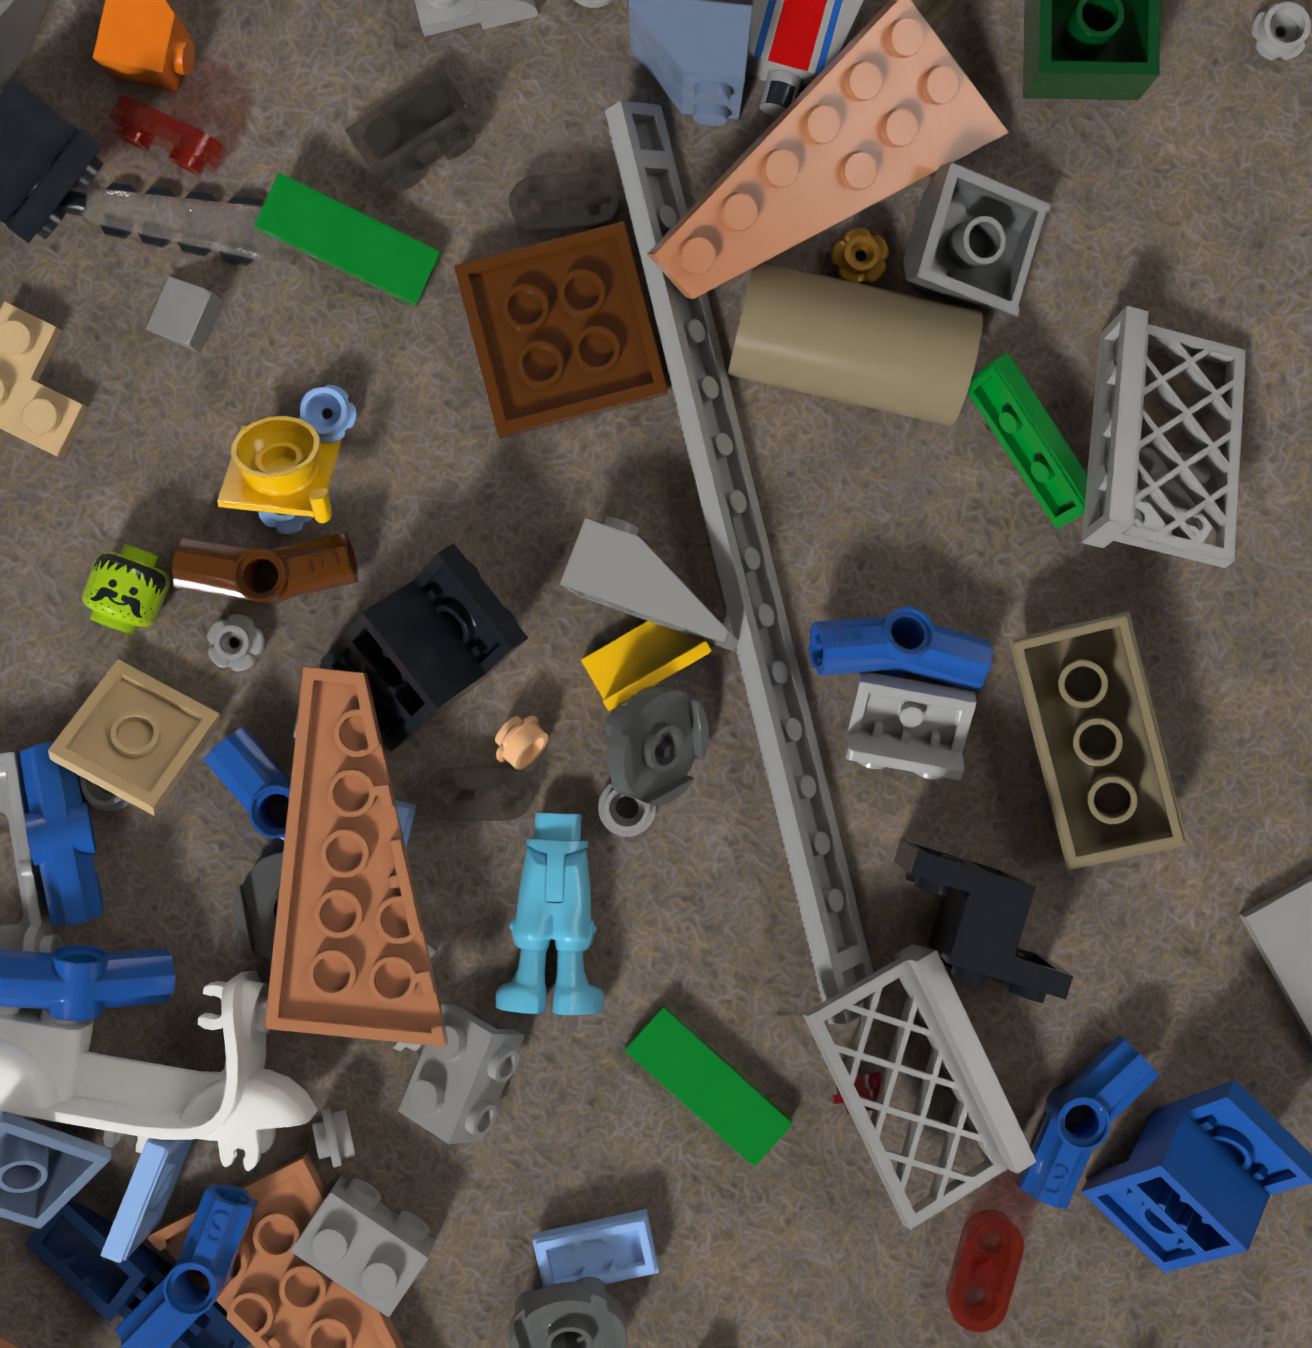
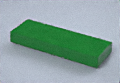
[254,172,441,307]
[968,352,1087,529]
[624,1004,793,1167]

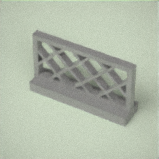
[1081,306,1246,568]
[802,944,1037,1230]

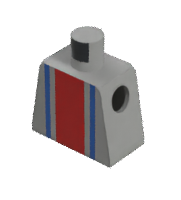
[745,0,864,118]

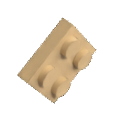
[48,659,220,816]

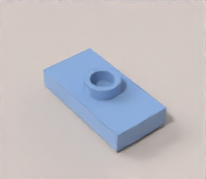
[532,1209,659,1287]

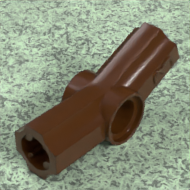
[171,532,359,604]

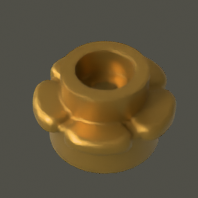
[831,228,889,284]

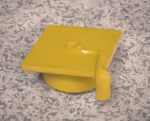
[217,416,342,524]

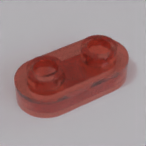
[108,94,227,176]
[946,1210,1024,1333]

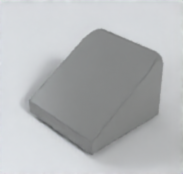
[146,276,223,353]

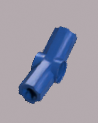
[808,606,994,693]
[203,726,291,840]
[20,742,104,926]
[0,945,176,1021]
[1016,1035,1160,1209]
[115,1183,258,1348]

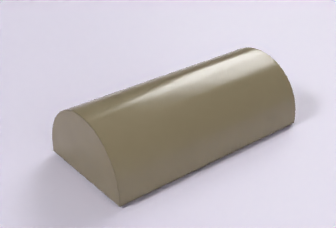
[728,262,983,426]
[1009,611,1188,870]

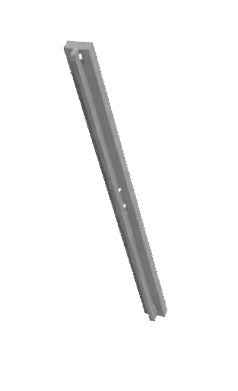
[605,100,881,1024]

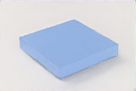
[100,1138,194,1263]

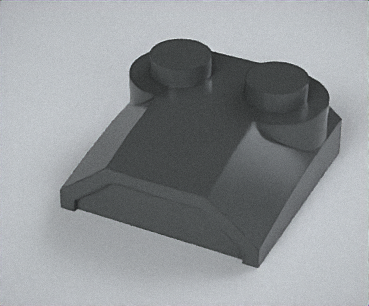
[903,162,1051,318]

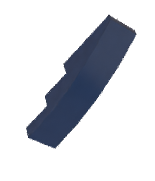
[25,1198,252,1348]

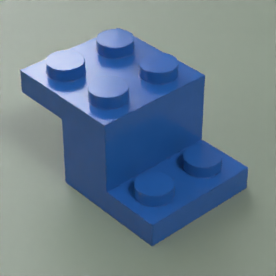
[1081,1079,1312,1273]

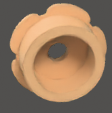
[495,716,548,770]

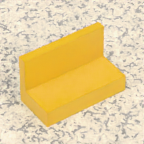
[581,621,712,711]

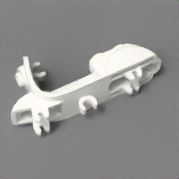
[0,971,318,1171]

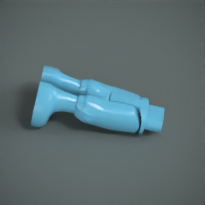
[496,813,605,1015]

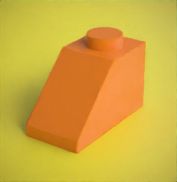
[93,0,195,92]

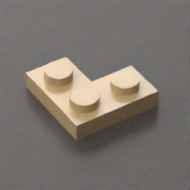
[0,301,89,459]

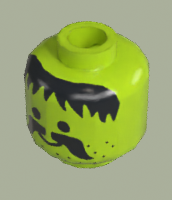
[82,543,171,634]

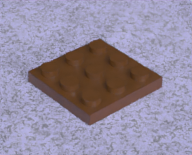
[454,221,668,439]

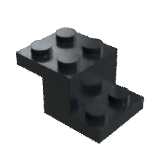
[0,77,103,243]
[320,543,528,752]
[894,839,1073,1003]

